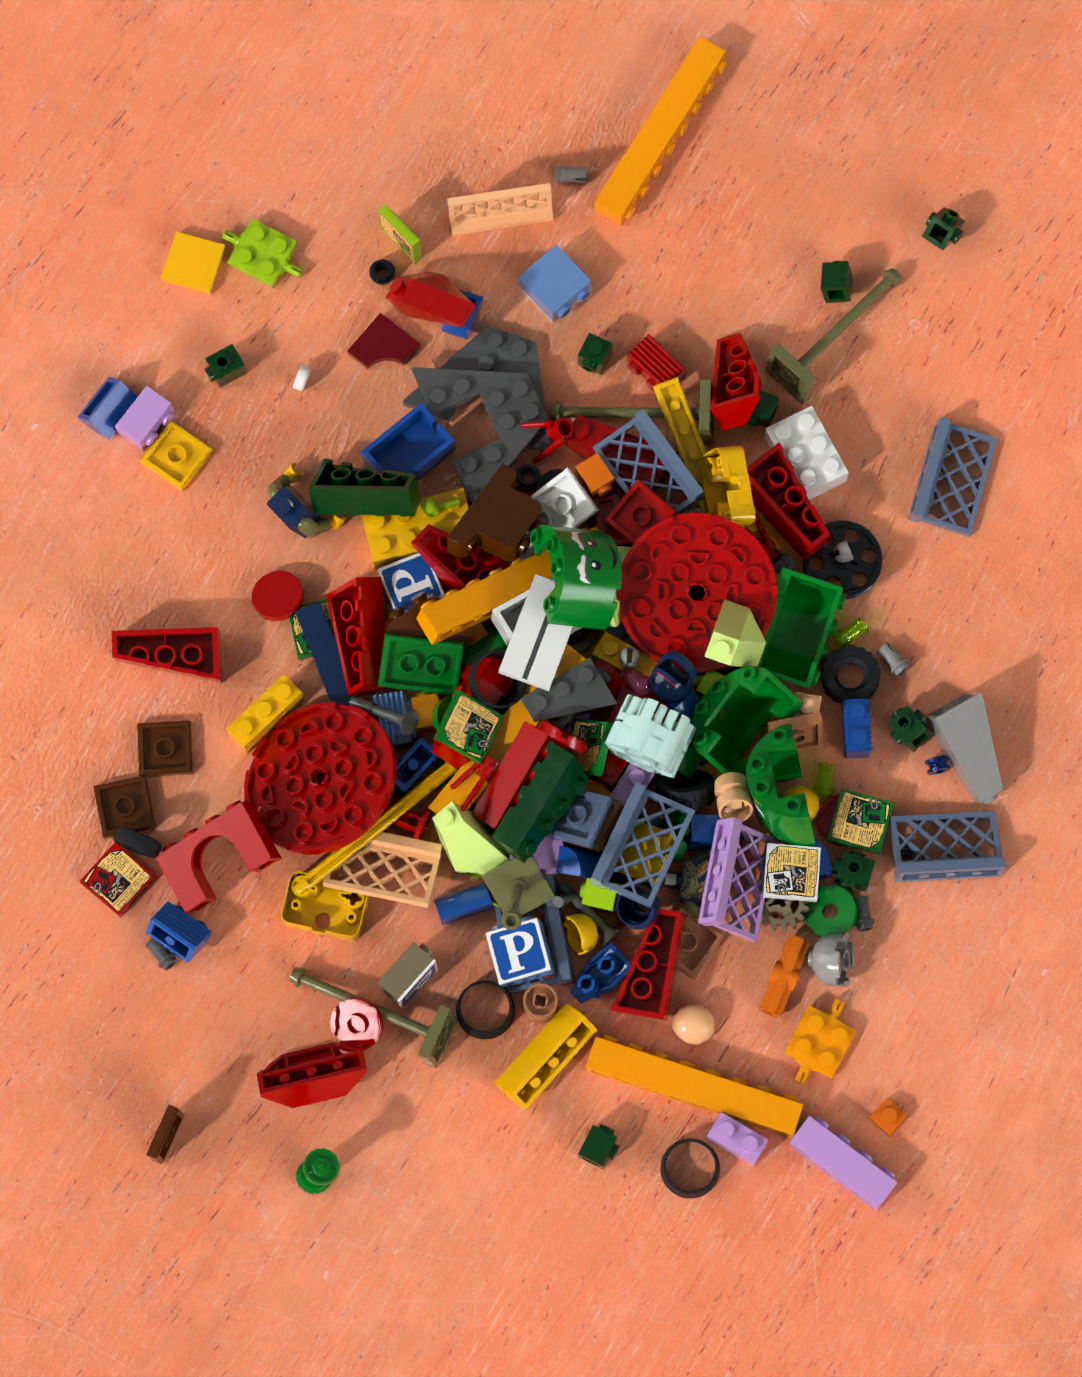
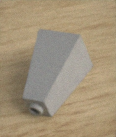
[925,692,1003,804]

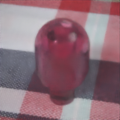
[620,668,651,696]

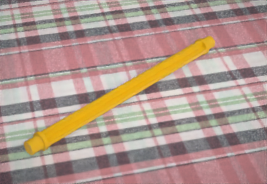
[292,762,461,896]

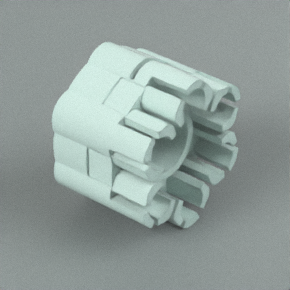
[605,694,696,778]

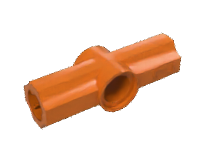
[759,934,810,1018]

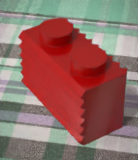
[627,334,686,393]

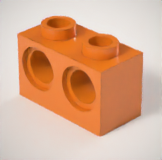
[575,453,615,499]

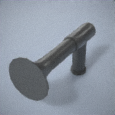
[349,696,419,736]
[553,883,624,948]

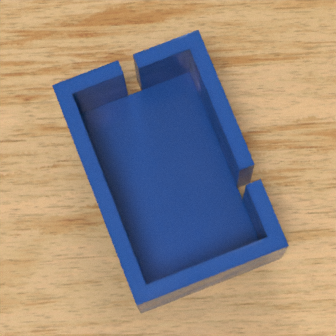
[361,403,456,480]

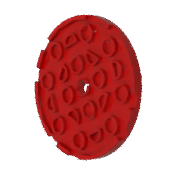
[617,512,777,672]
[244,702,397,855]

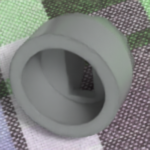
[832,540,854,563]
[619,647,640,669]

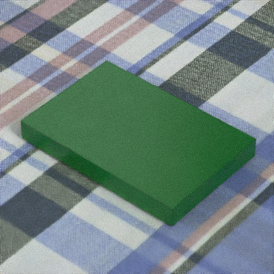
[378,633,465,695]

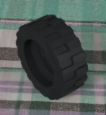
[821,645,881,705]
[655,769,715,812]

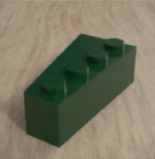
[308,458,421,517]
[492,741,590,863]

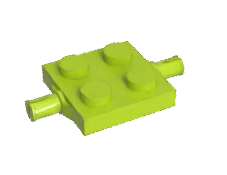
[222,218,303,288]

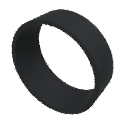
[468,650,527,708]
[456,980,515,1039]
[660,1139,720,1198]

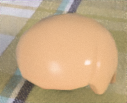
[672,1003,715,1045]

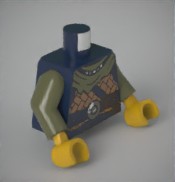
[266,462,346,538]
[664,847,729,923]

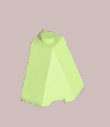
[705,599,766,667]
[432,801,509,875]

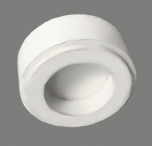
[293,364,311,391]

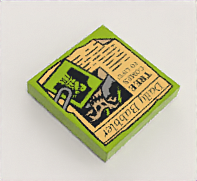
[378,205,422,264]

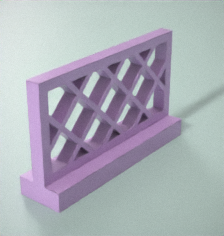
[698,817,775,942]

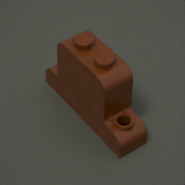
[447,463,545,562]
[384,592,488,691]

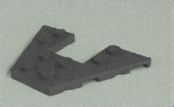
[403,326,550,455]
[411,367,548,505]

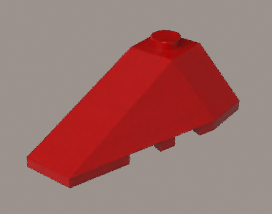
[385,271,476,327]
[710,332,762,431]
[411,524,510,623]

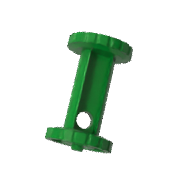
[296,1148,340,1194]

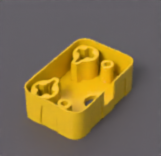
[699,445,756,527]
[281,871,369,941]

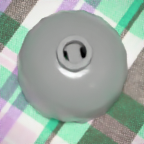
[808,933,854,987]

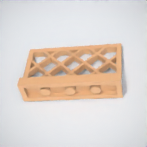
[447,183,553,236]
[323,832,442,908]

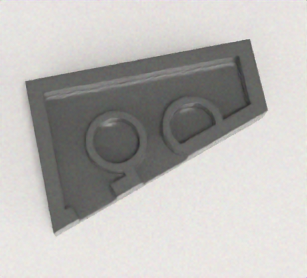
[520,658,617,722]

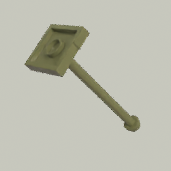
[765,268,901,405]
[550,380,715,446]
[482,855,556,930]
[289,967,458,1068]

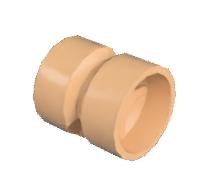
[713,772,753,822]

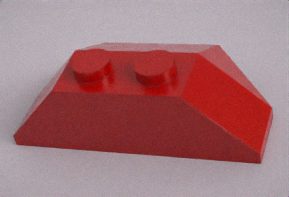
[257,1042,368,1108]

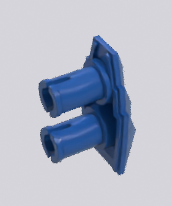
[570,942,631,1004]

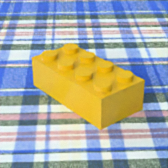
[362,488,469,570]

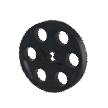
[803,521,882,599]

